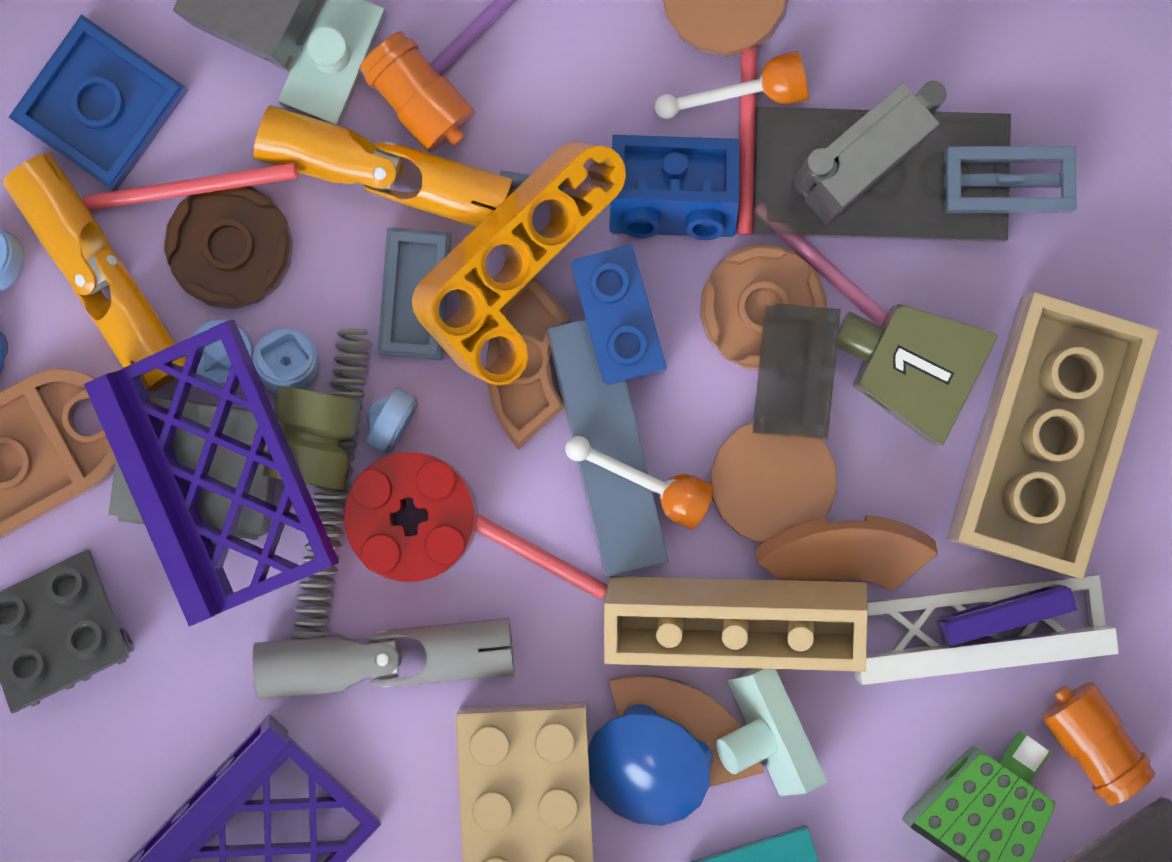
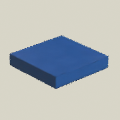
[8,14,188,191]

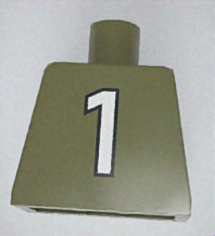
[832,304,999,445]

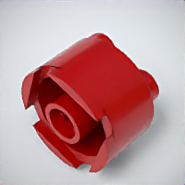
[344,452,478,582]

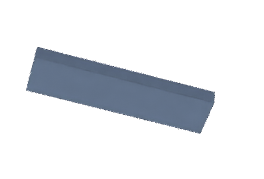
[546,319,669,577]

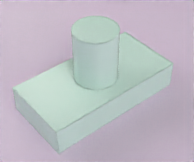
[278,0,387,126]
[716,669,827,796]

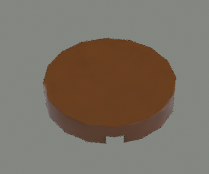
[164,186,293,309]

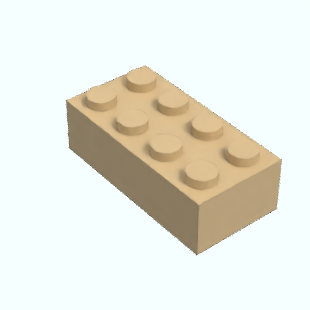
[947,291,1159,579]
[456,702,593,862]

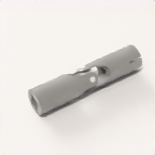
[253,618,514,700]

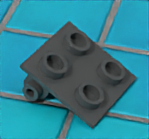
[0,549,135,714]

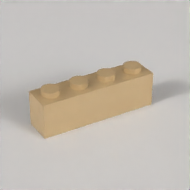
[604,576,868,672]

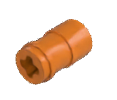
[359,31,475,153]
[1041,682,1155,806]

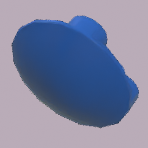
[588,704,713,826]

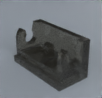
[752,303,841,440]

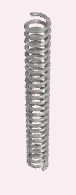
[290,328,373,639]

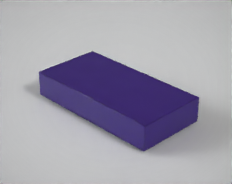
[937,584,1077,646]

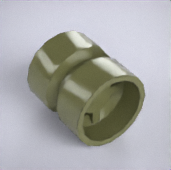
[262,386,362,490]

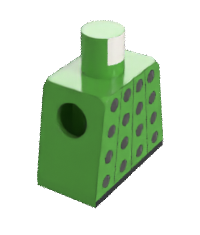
[902,731,1056,862]

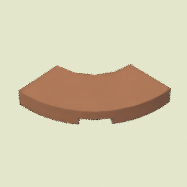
[487,276,571,449]
[755,515,938,591]
[609,675,764,787]

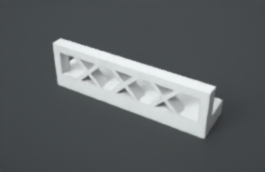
[854,575,1119,685]

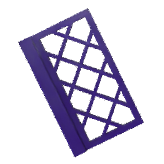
[84,319,339,627]
[127,714,381,862]

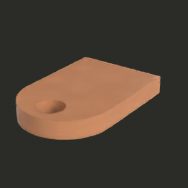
[0,369,116,539]

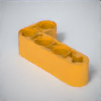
[412,141,626,385]

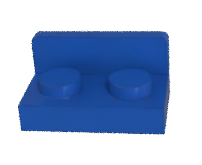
[609,134,739,240]
[571,244,667,385]

